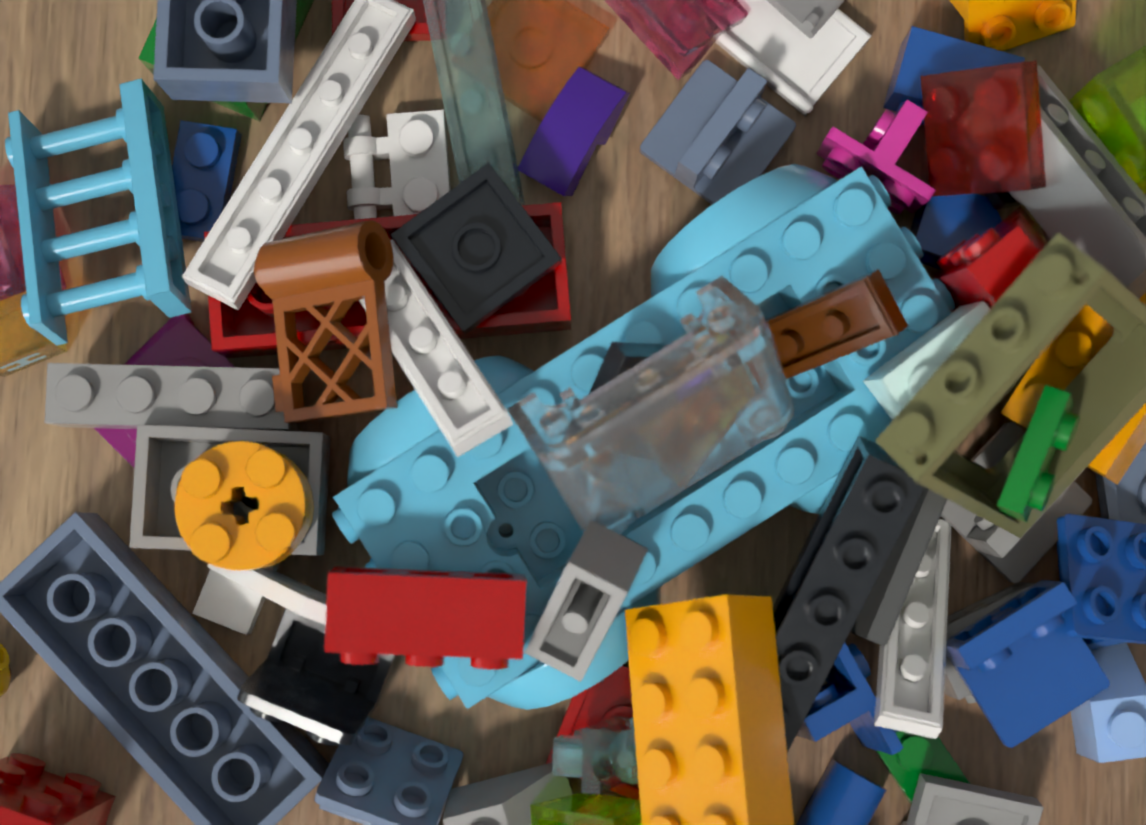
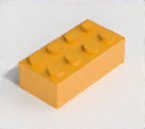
[625,595,794,825]

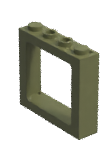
[875,233,1146,538]

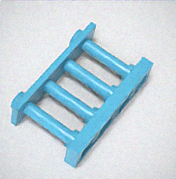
[5,78,192,346]

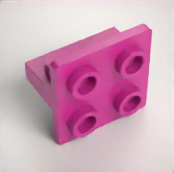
[816,100,936,215]

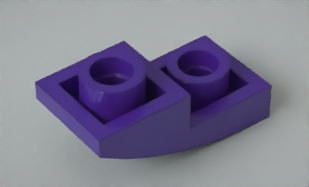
[517,67,630,196]

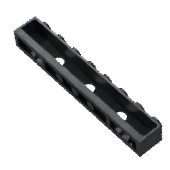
[773,436,925,753]

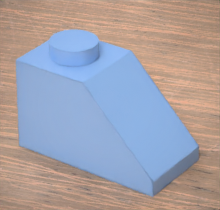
[1070,642,1146,763]

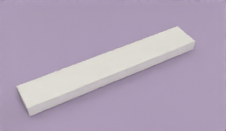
[182,0,416,310]

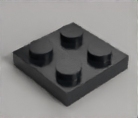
[391,162,562,335]

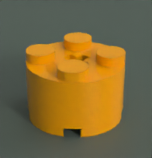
[175,441,314,571]

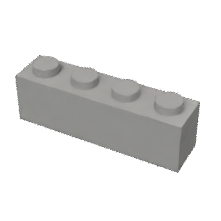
[960,66,1146,299]
[45,363,300,431]

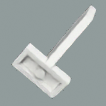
[192,562,327,635]

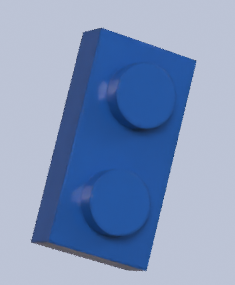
[172,120,242,242]

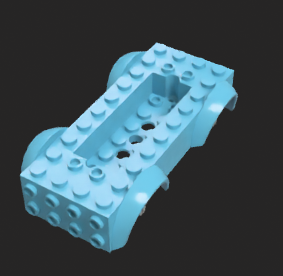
[332,164,955,710]

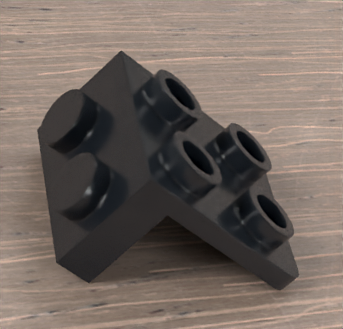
[237,608,397,746]

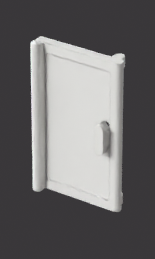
[675,0,872,116]

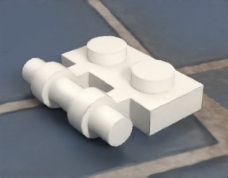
[343,110,451,219]

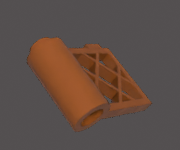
[254,220,397,423]

